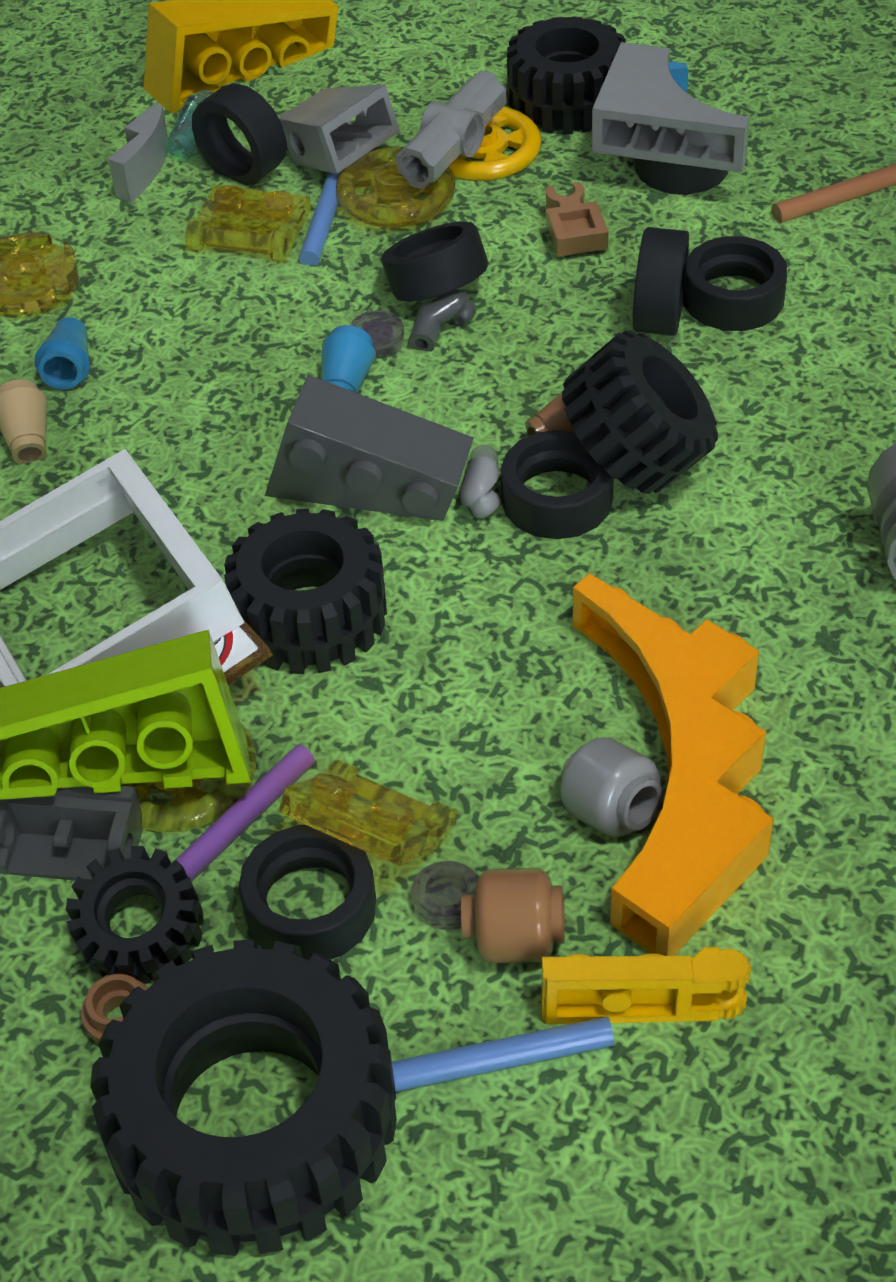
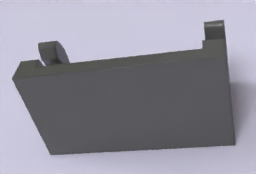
[0,786,145,882]

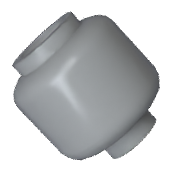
[560,737,663,838]

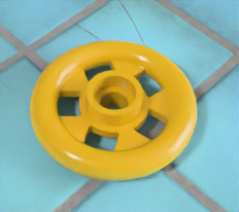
[444,106,542,181]

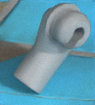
[458,445,500,519]

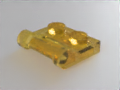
[185,185,311,262]
[278,759,457,866]

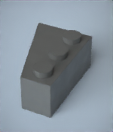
[265,375,474,521]

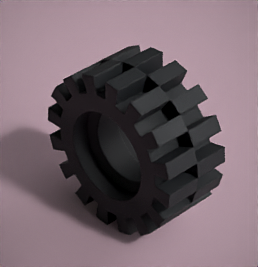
[66,846,204,984]

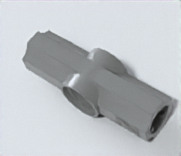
[396,70,507,189]

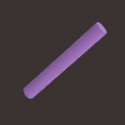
[176,744,315,882]

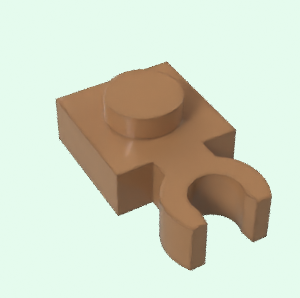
[546,182,609,257]

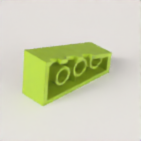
[0,629,251,800]

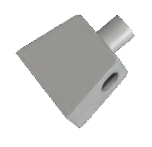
[280,85,400,174]

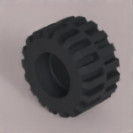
[507,16,626,134]
[562,330,718,494]
[224,508,387,674]

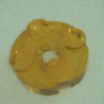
[0,233,79,316]

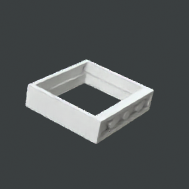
[0,449,244,688]

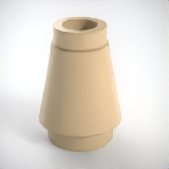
[0,379,47,464]

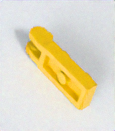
[541,947,751,1024]

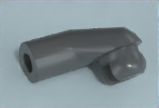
[408,289,476,352]

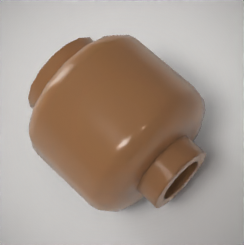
[461,868,565,963]

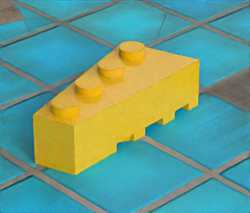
[143,0,339,114]

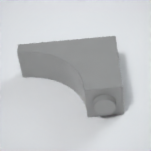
[592,42,750,173]

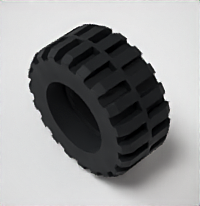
[90,939,397,1256]

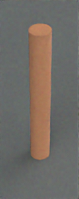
[771,164,896,223]

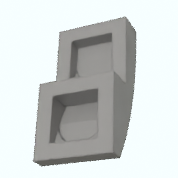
[108,103,169,203]

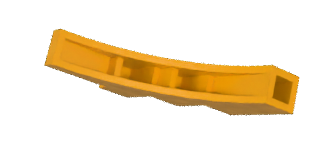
[573,573,774,956]

